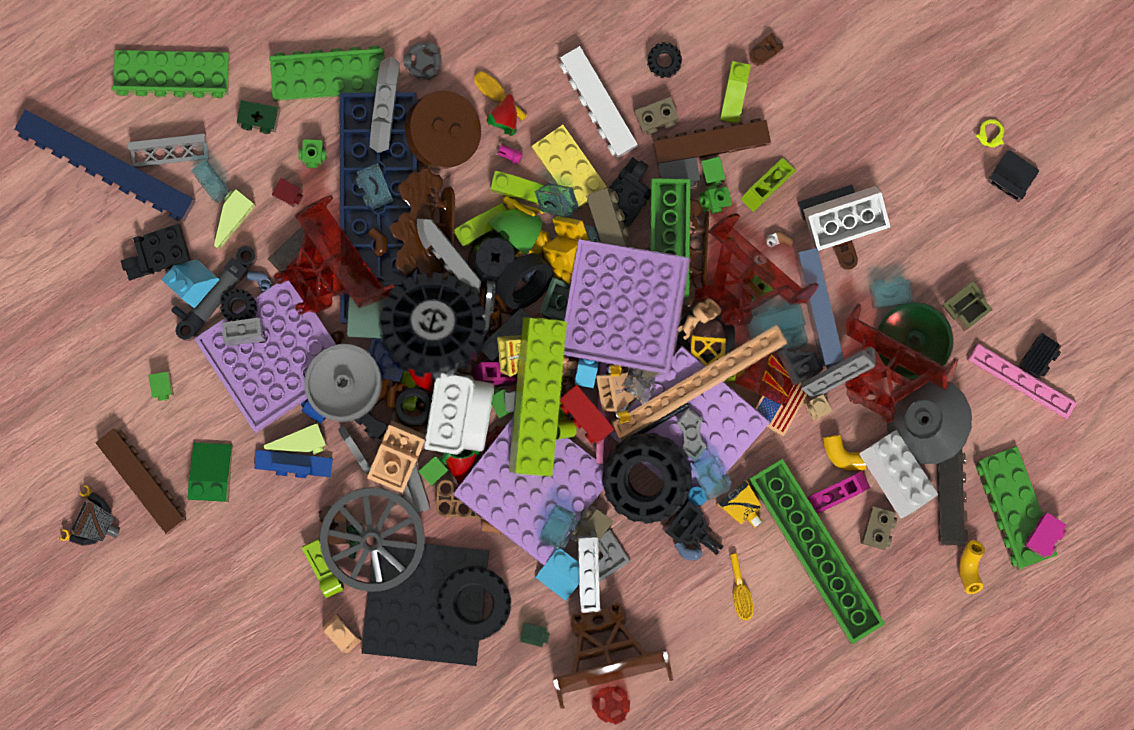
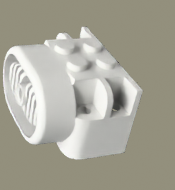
[424,372,494,454]

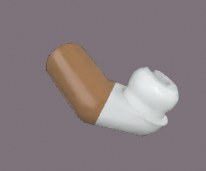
[766,231,795,247]

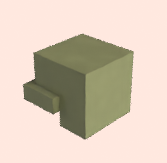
[942,281,993,331]

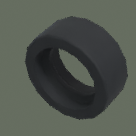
[395,388,432,427]

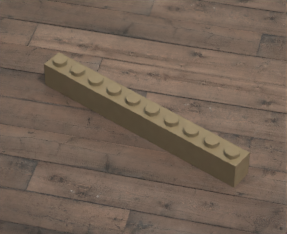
[586,188,672,379]

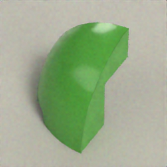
[488,209,542,255]

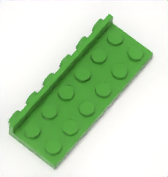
[269,46,385,101]
[112,50,230,98]
[976,447,1058,569]

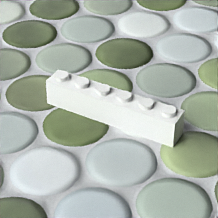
[559,46,638,159]

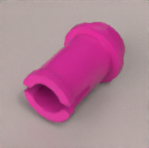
[497,144,523,164]

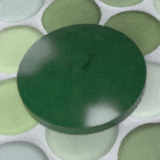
[876,302,954,379]

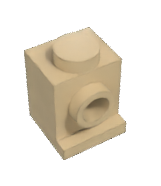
[804,394,832,421]

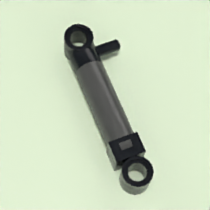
[171,246,257,341]

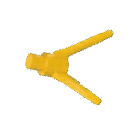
[503,196,544,216]

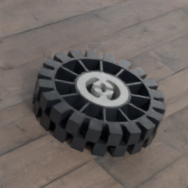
[379,273,486,378]

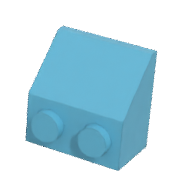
[161,259,220,308]
[535,547,579,601]

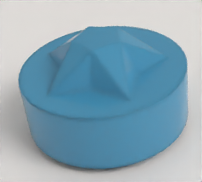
[688,486,708,506]

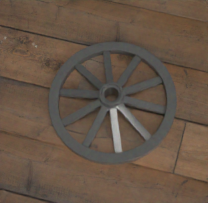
[320,487,425,592]

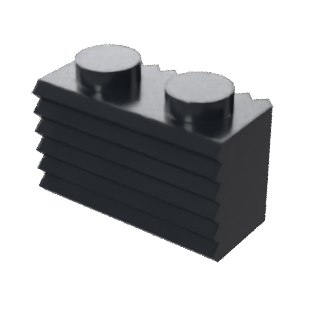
[1018,333,1061,378]

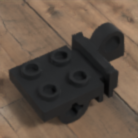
[609,157,650,228]
[121,224,191,281]

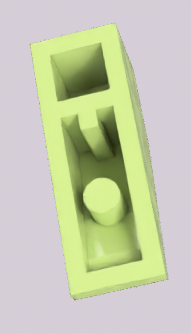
[214,190,255,250]
[264,423,327,454]

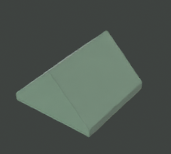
[539,277,571,321]

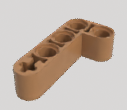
[436,480,483,519]

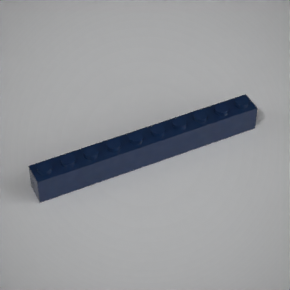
[14,110,196,222]

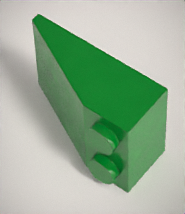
[188,443,232,502]

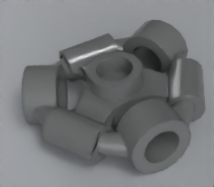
[404,41,441,80]

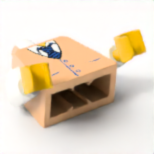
[596,364,637,424]

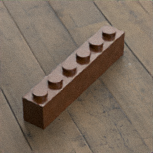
[653,118,771,166]
[95,428,186,534]

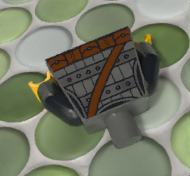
[59,485,120,546]

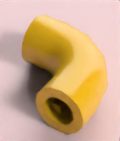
[823,435,866,471]
[959,540,986,594]

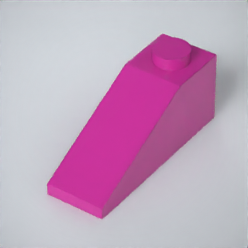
[472,362,518,387]
[807,471,871,514]

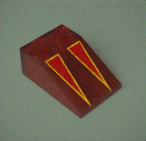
[734,352,793,406]

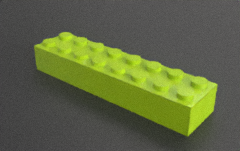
[509,317,567,477]

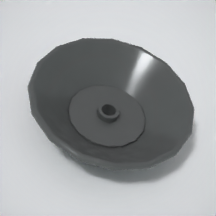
[887,377,972,464]

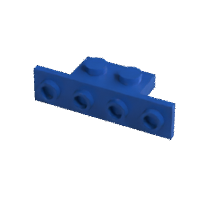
[254,450,333,478]

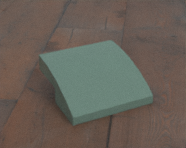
[347,296,385,338]

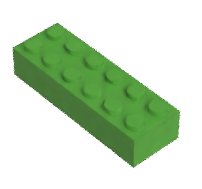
[650,179,690,297]

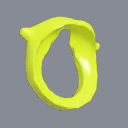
[975,119,1004,147]

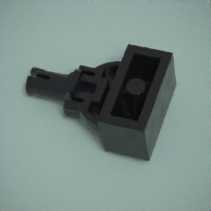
[662,500,724,555]

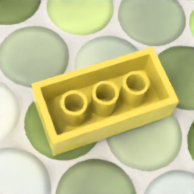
[532,125,607,211]

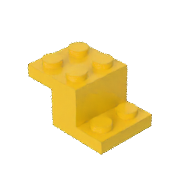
[542,216,589,284]

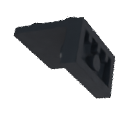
[987,150,1039,202]

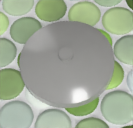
[304,344,382,422]

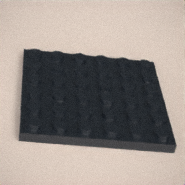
[361,538,489,666]

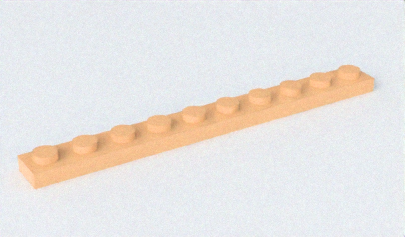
[612,325,787,441]

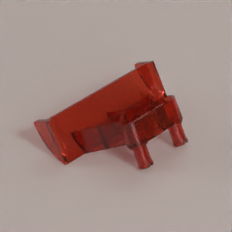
[274,195,395,315]
[695,213,819,326]
[846,303,959,423]

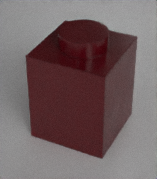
[272,178,303,208]

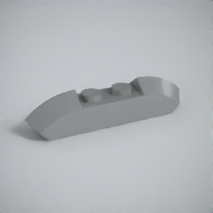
[370,56,400,153]
[417,219,481,295]

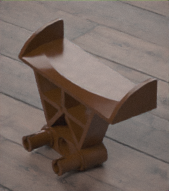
[553,602,673,709]

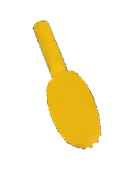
[474,72,528,121]
[730,553,754,620]

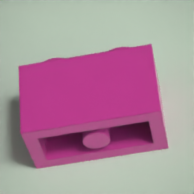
[1023,512,1067,558]

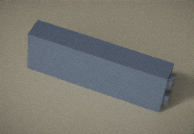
[795,248,844,369]

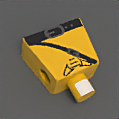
[717,480,763,528]

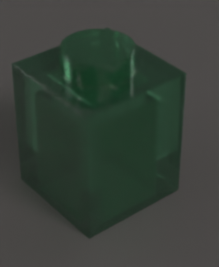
[520,622,550,647]

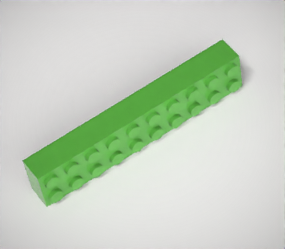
[748,459,885,644]

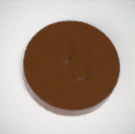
[405,91,481,169]

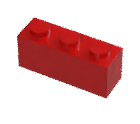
[559,385,615,445]

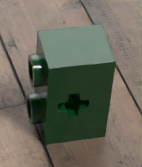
[236,100,280,134]

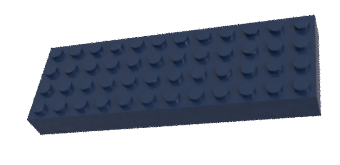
[340,92,418,324]

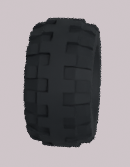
[602,433,693,524]

